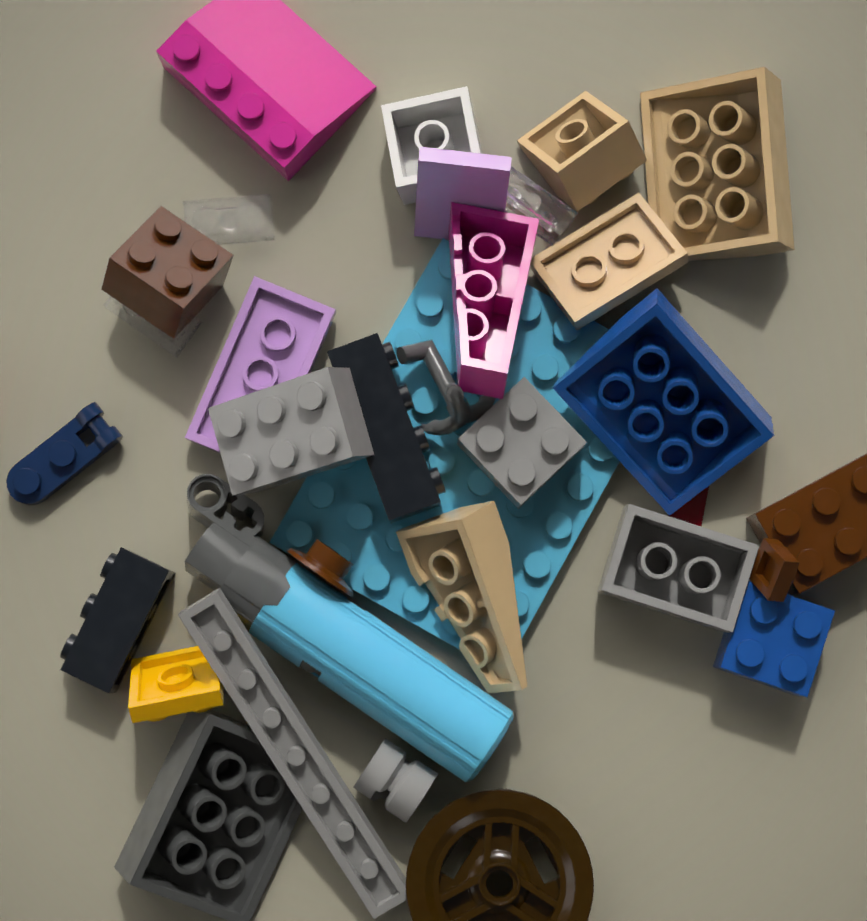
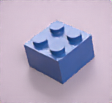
[713,581,835,697]

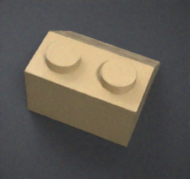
[517,91,647,212]

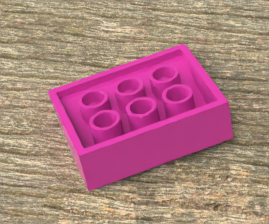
[156,0,376,181]

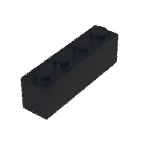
[327,333,446,524]

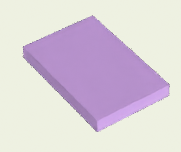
[414,147,512,240]

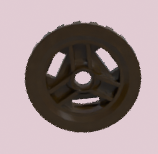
[406,788,594,921]

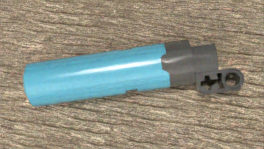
[185,474,514,782]

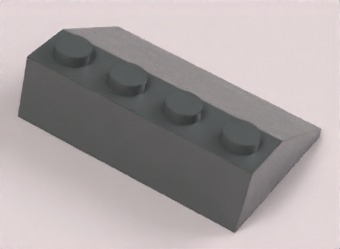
[114,709,303,921]

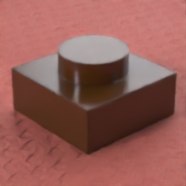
[749,538,800,602]

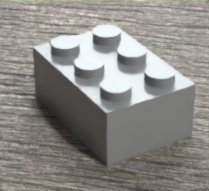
[208,367,374,496]
[597,504,759,633]

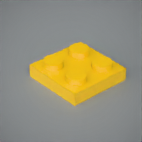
[128,646,224,723]

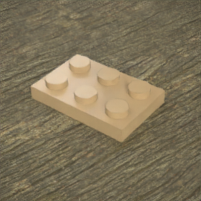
[530,193,689,330]

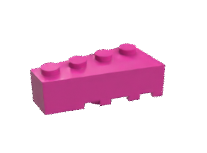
[448,202,539,399]

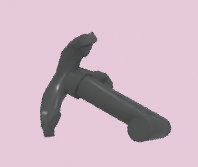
[397,339,496,435]

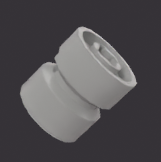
[353,738,438,823]

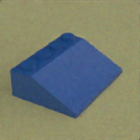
[553,288,774,516]

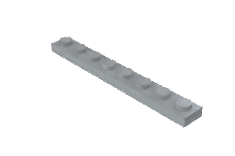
[178,588,407,919]

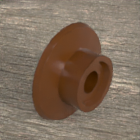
[286,539,354,597]

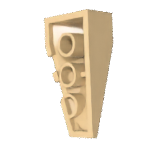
[396,501,527,694]

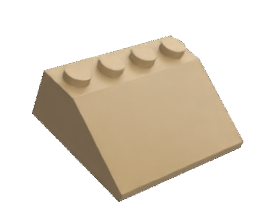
[640,67,795,261]

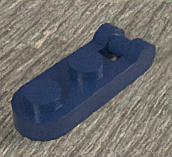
[6,402,123,505]

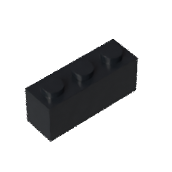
[60,547,176,694]

